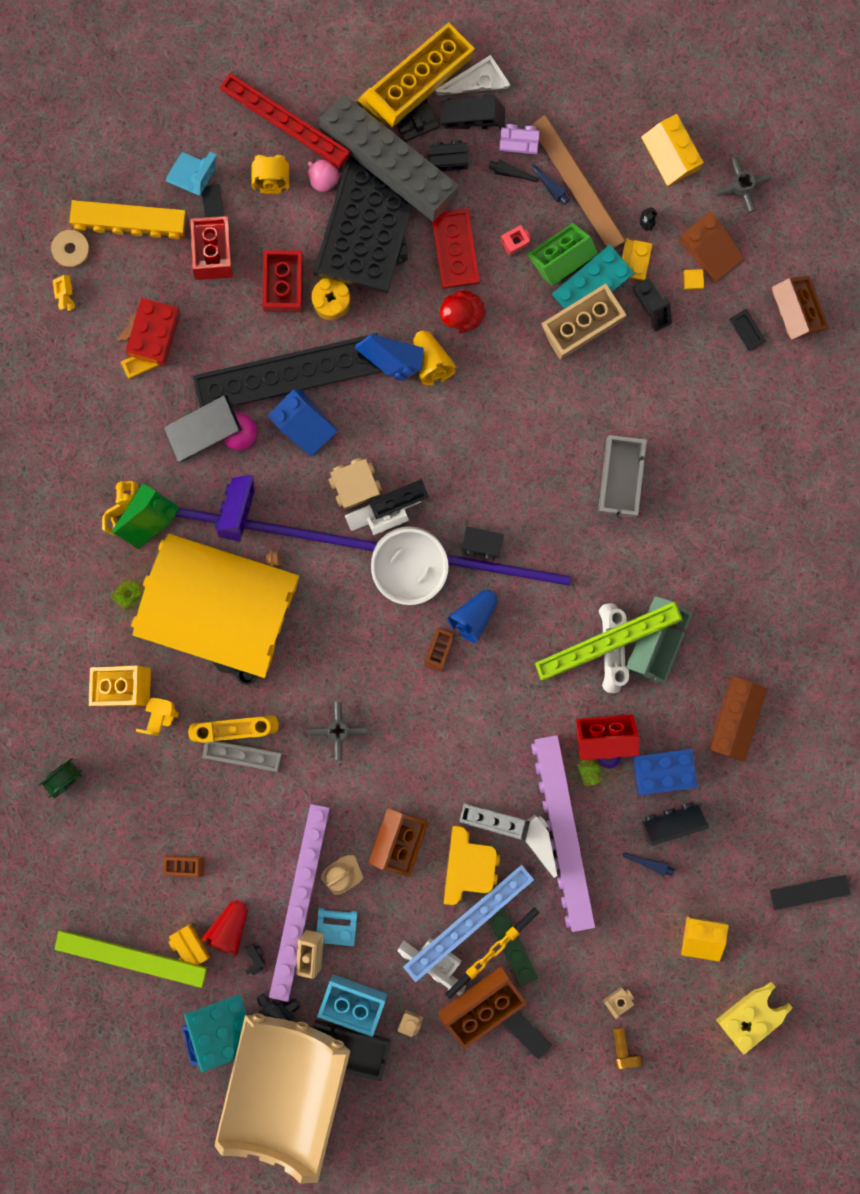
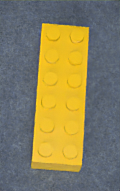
[366,22,475,127]

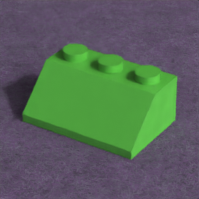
[527,223,598,286]

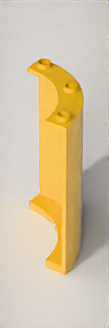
[131,533,299,678]

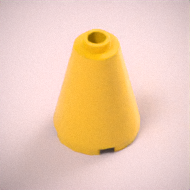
[413,330,456,385]

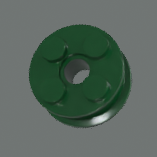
[38,758,83,799]

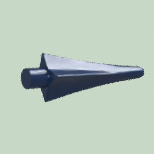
[532,165,569,205]
[623,853,675,877]

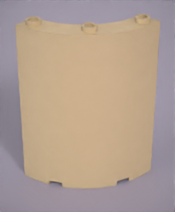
[214,1013,350,1184]

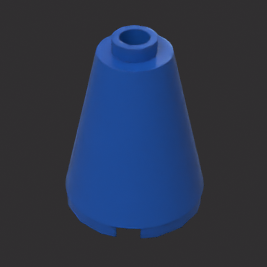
[447,590,498,643]

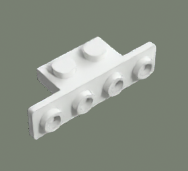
[345,501,421,535]
[398,938,466,996]

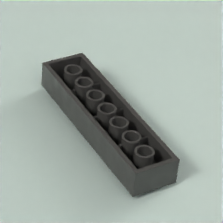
[319,94,459,222]

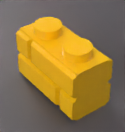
[169,923,211,965]

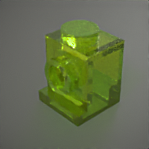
[110,580,141,610]
[576,759,603,787]

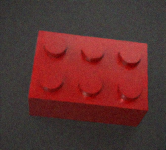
[262,250,303,312]
[125,298,181,367]
[576,714,639,761]

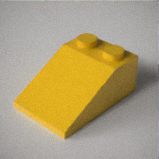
[89,666,151,707]

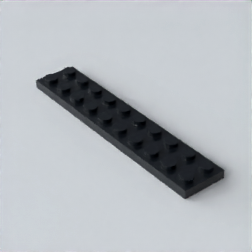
[193,333,383,408]

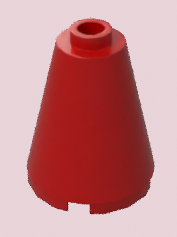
[201,900,248,957]

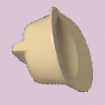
[321,855,363,895]

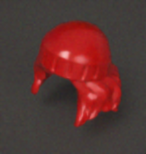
[440,290,486,334]

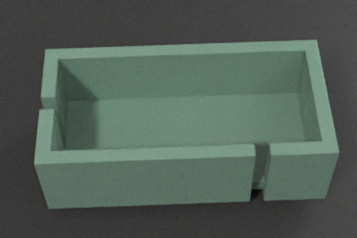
[626,596,693,684]

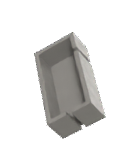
[598,435,647,518]

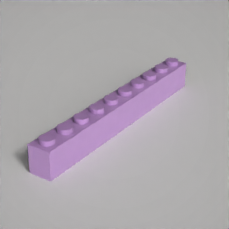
[531,735,595,932]
[269,803,331,1002]

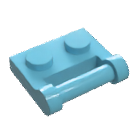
[316,907,358,946]

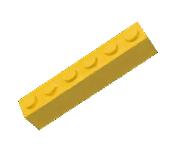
[69,200,187,240]

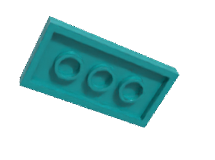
[552,244,634,309]

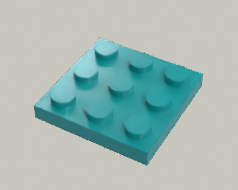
[184,994,246,1072]

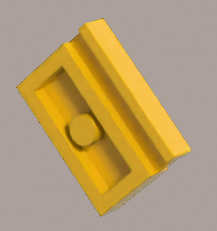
[622,238,653,281]

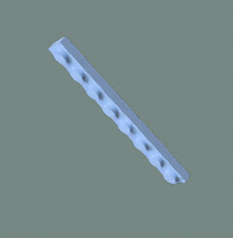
[403,865,534,982]

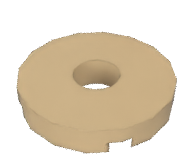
[51,230,90,268]

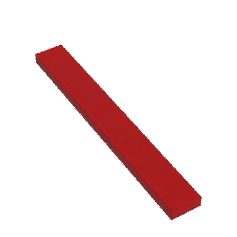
[219,73,351,168]

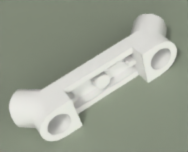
[599,603,629,693]

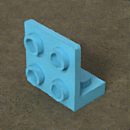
[166,152,217,196]

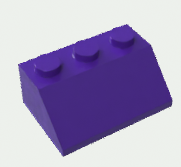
[215,475,255,542]

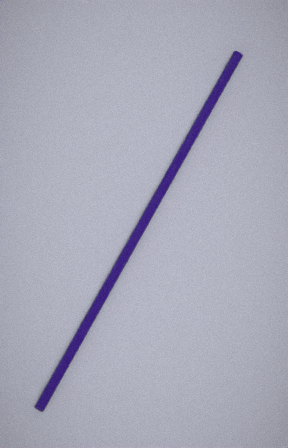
[175,508,571,586]

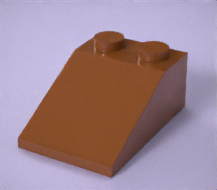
[679,211,744,283]

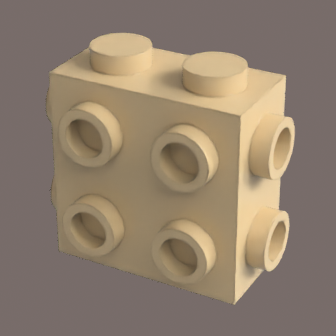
[329,458,382,510]

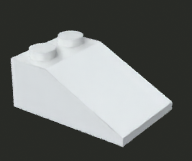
[526,815,557,878]

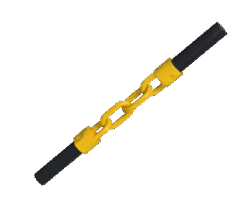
[445,907,540,999]

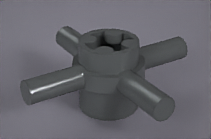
[715,157,772,213]
[309,702,367,760]

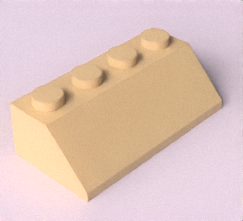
[541,284,626,360]

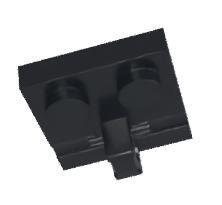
[397,98,439,142]

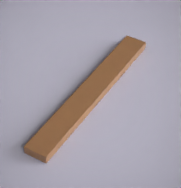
[531,115,626,249]

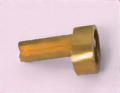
[613,1027,643,1069]

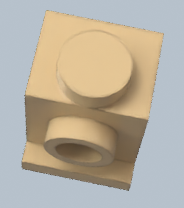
[603,987,635,1019]
[398,1010,423,1037]

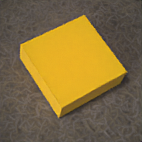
[683,269,704,290]

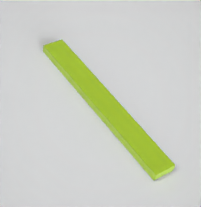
[535,601,683,681]
[55,930,208,988]

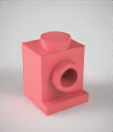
[500,225,531,257]

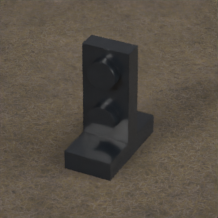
[632,279,672,332]

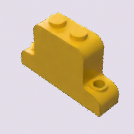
[443,825,500,905]

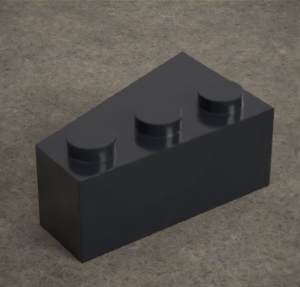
[440,94,505,130]

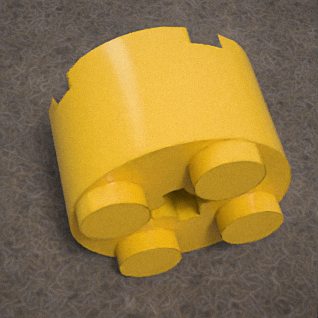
[251,155,289,194]
[312,278,351,320]

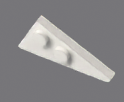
[435,55,510,96]

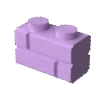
[499,124,540,155]

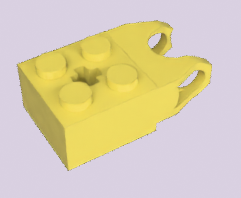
[716,982,793,1054]

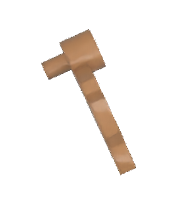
[116,315,136,341]

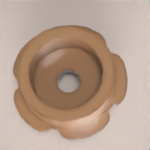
[266,550,281,567]

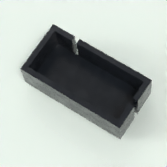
[313,1020,391,1081]

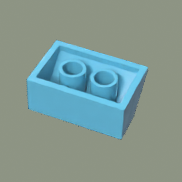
[317,974,387,1037]

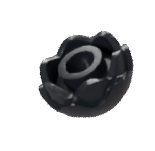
[640,207,657,231]

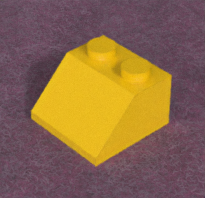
[681,916,729,962]

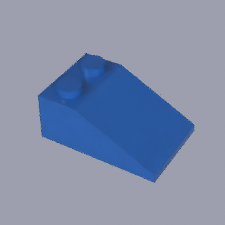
[355,334,424,381]
[267,389,338,457]

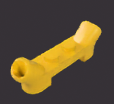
[188,715,279,743]

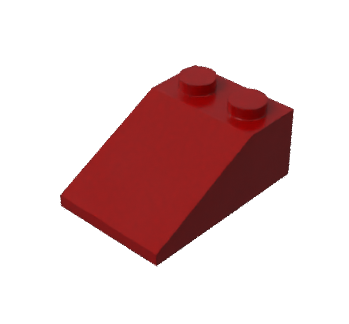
[190,216,233,280]

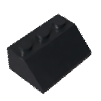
[641,802,709,846]

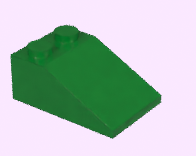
[111,484,180,549]

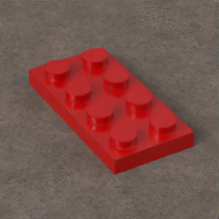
[432,208,480,289]

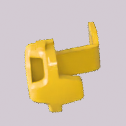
[102,481,139,536]
[136,698,179,736]

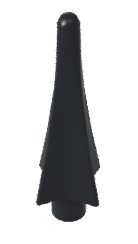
[488,159,539,182]

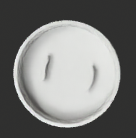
[371,527,448,605]

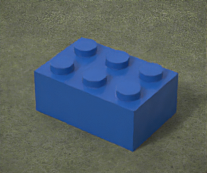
[632,749,698,795]

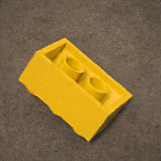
[641,114,704,186]

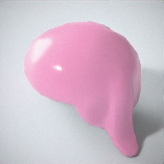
[308,160,343,192]

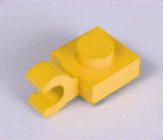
[53,275,75,311]

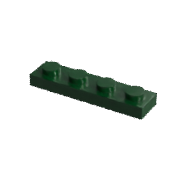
[488,907,538,987]

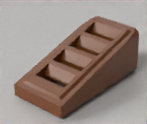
[424,628,455,672]
[163,856,205,877]

